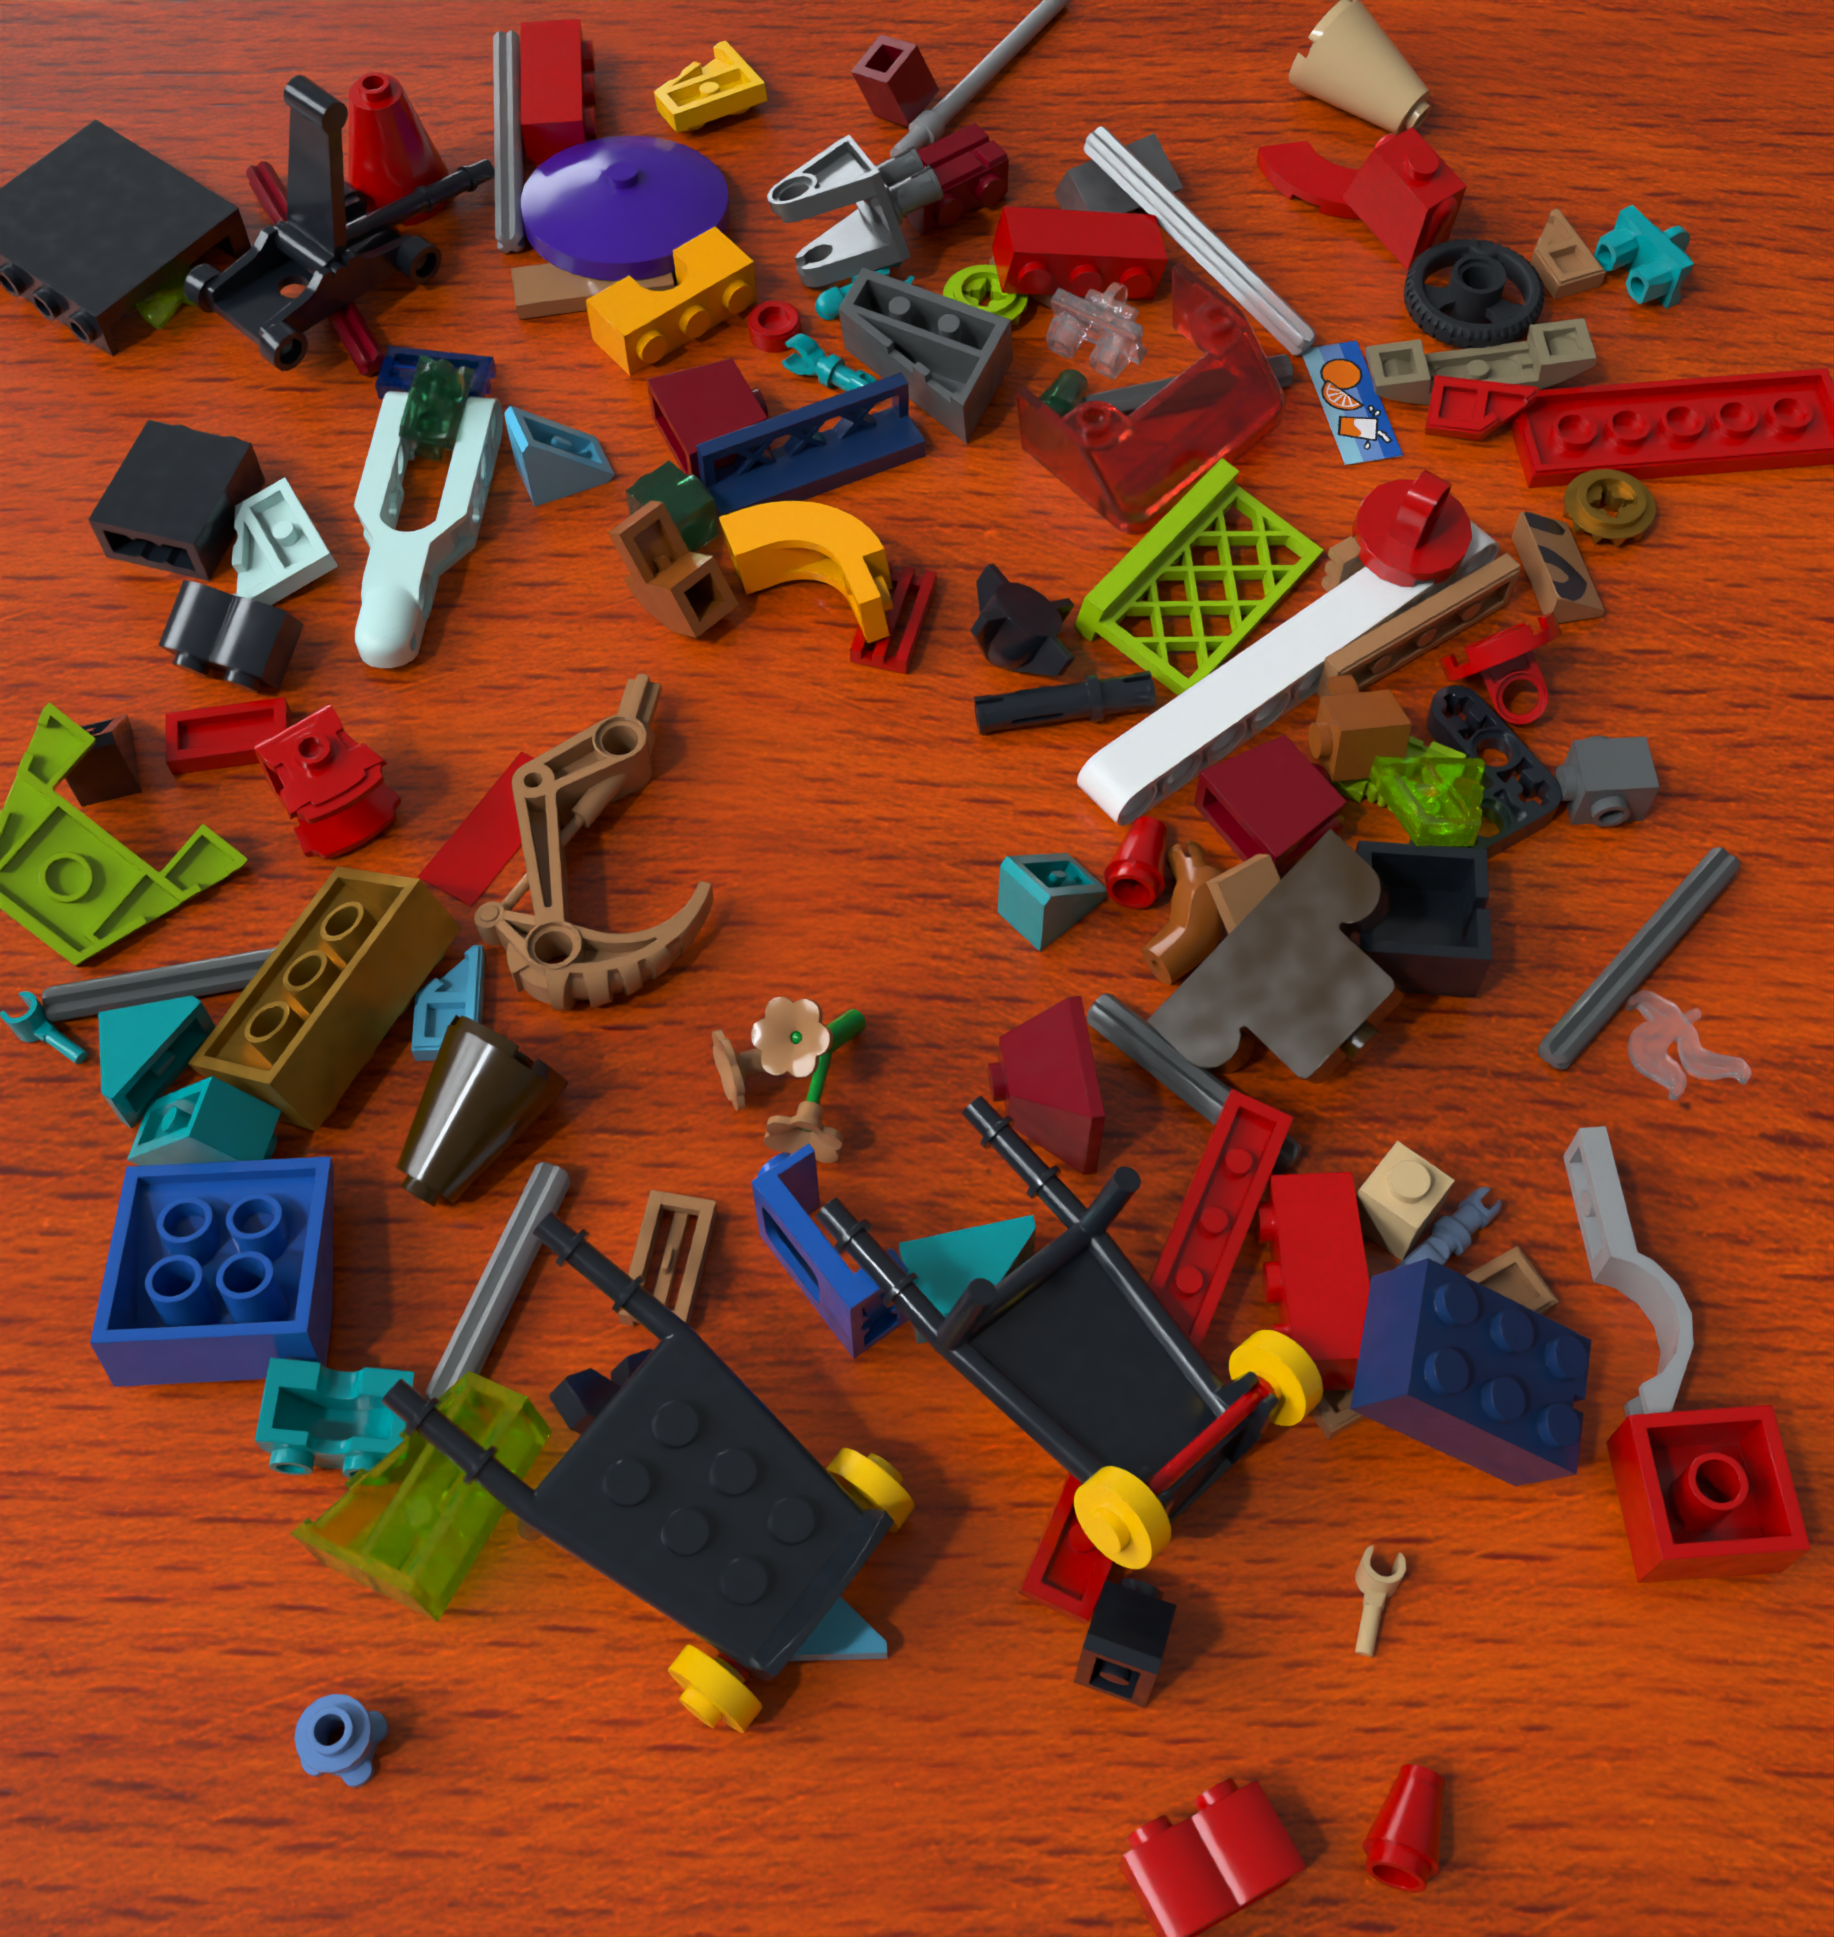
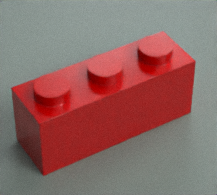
[520,19,597,165]
[992,206,1168,300]
[1255,1172,1370,1391]

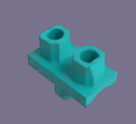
[1594,205,1694,309]

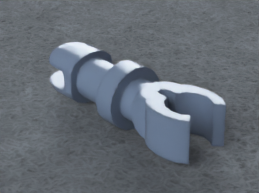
[1394,1186,1502,1269]

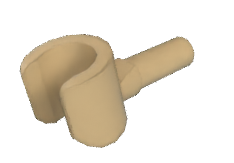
[1355,1545,1406,1657]

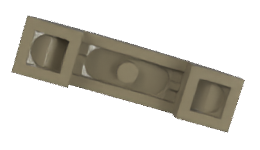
[1366,318,1597,405]

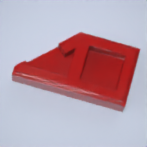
[1425,375,1538,441]

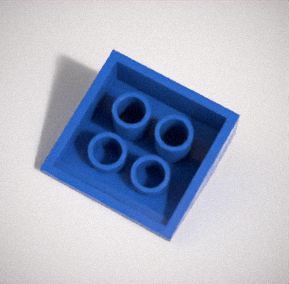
[90,1156,334,1387]

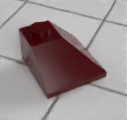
[988,996,1105,1175]

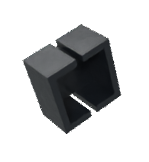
[1351,841,1492,997]

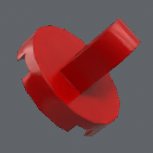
[1352,469,1472,587]
[1439,612,1562,725]

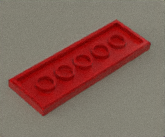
[1508,368,1834,488]

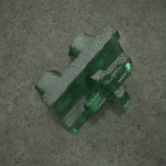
[398,355,475,461]

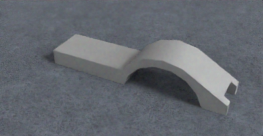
[1563,1126,1694,1418]

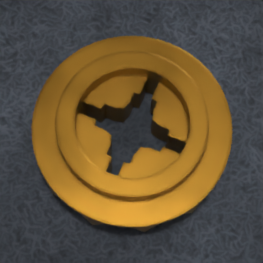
[1563,469,1656,548]

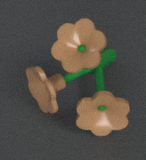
[712,997,866,1163]

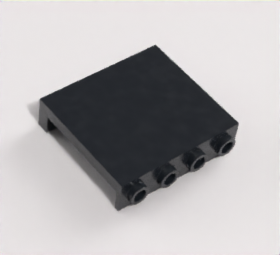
[0,119,251,356]

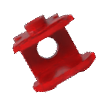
[253,704,401,860]

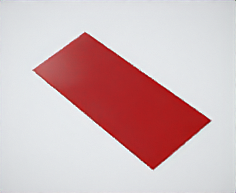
[417,751,535,907]

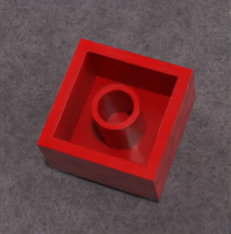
[1606,1405,1811,1583]

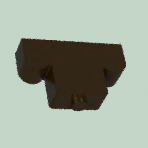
[1147,829,1405,1084]

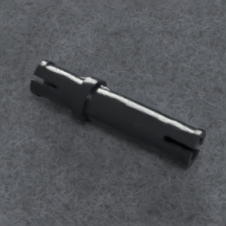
[973,670,1156,735]

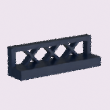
[696,372,925,523]

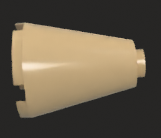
[1289,0,1431,135]

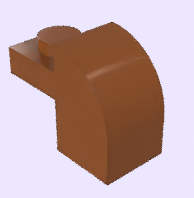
[608,500,739,638]

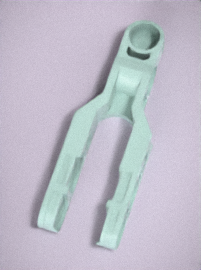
[354,391,503,668]

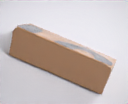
[1512,511,1605,623]

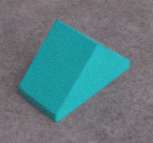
[998,853,1108,952]
[98,995,216,1129]

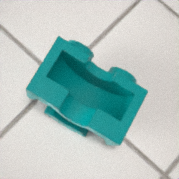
[255,1358,415,1482]

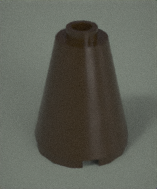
[396,1015,568,1207]

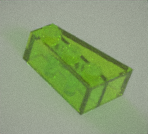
[290,1371,552,1622]

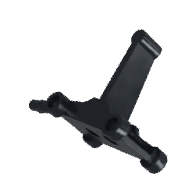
[184,75,495,371]

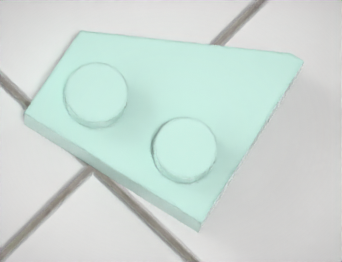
[232,477,338,606]

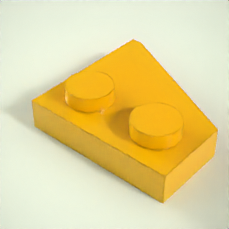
[654,40,767,133]

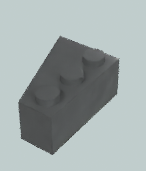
[838,267,1013,444]

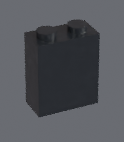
[88,420,265,581]

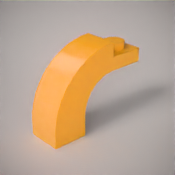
[718,501,893,643]

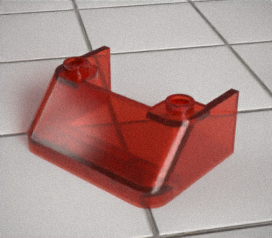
[1016,263,1285,535]

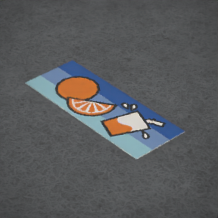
[1302,340,1403,465]

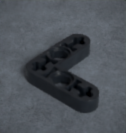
[1409,685,1562,860]

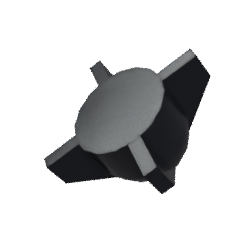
[970,564,1075,676]

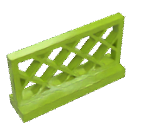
[1074,458,1324,696]

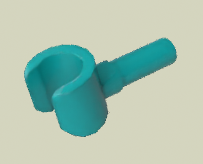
[0,991,88,1065]

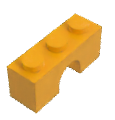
[586,227,757,376]

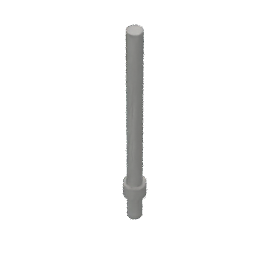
[890,0,1070,158]

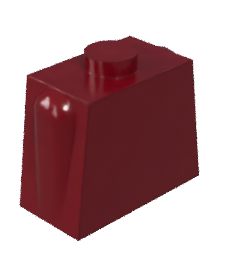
[647,358,770,493]
[1194,735,1347,880]

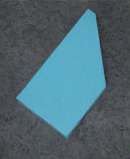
[411,945,486,1061]

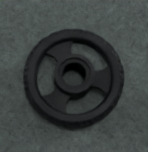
[1404,238,1545,349]

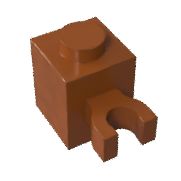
[1308,675,1412,782]

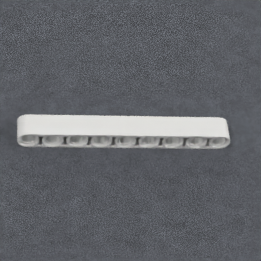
[1077,520,1499,826]

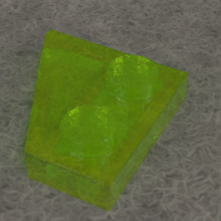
[1369,756,1485,846]

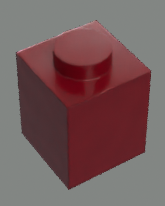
[851,35,939,127]

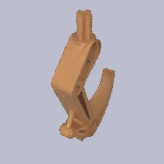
[474,674,714,1010]

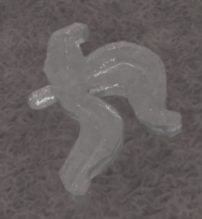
[1625,990,1752,1101]

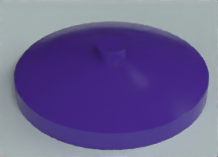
[520,136,729,281]

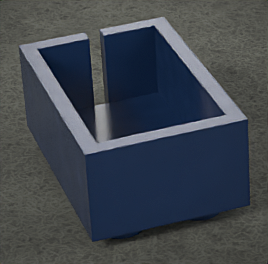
[1350,1258,1592,1486]

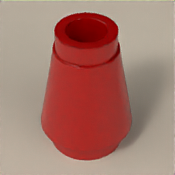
[1104,816,1168,909]
[1362,1764,1445,1893]

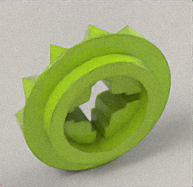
[943,265,1028,325]

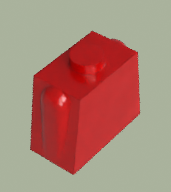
[1342,127,1467,271]

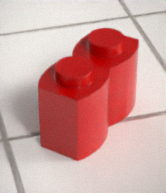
[1119,1778,1307,1937]

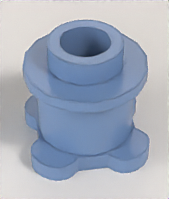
[294,1694,389,1788]

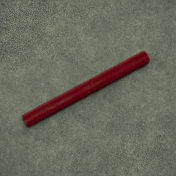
[246,161,387,377]

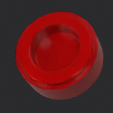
[748,301,802,353]

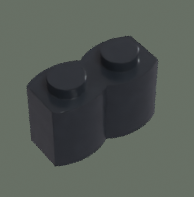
[158,580,304,693]

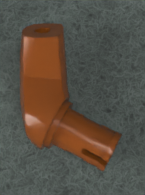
[1141,841,1225,984]

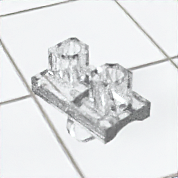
[1046,282,1148,380]

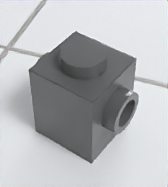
[1555,736,1660,827]

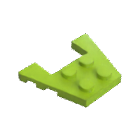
[0,702,248,967]

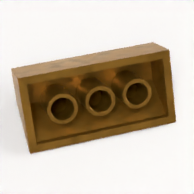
[188,866,461,1131]

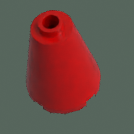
[348,72,449,226]

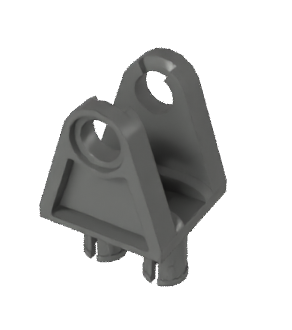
[767,135,944,287]

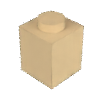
[1356,1141,1455,1261]

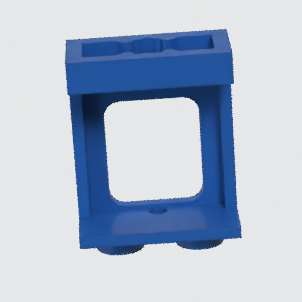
[751,1143,909,1359]

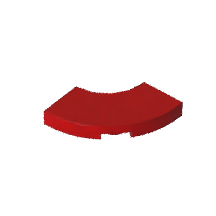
[1256,140,1361,219]

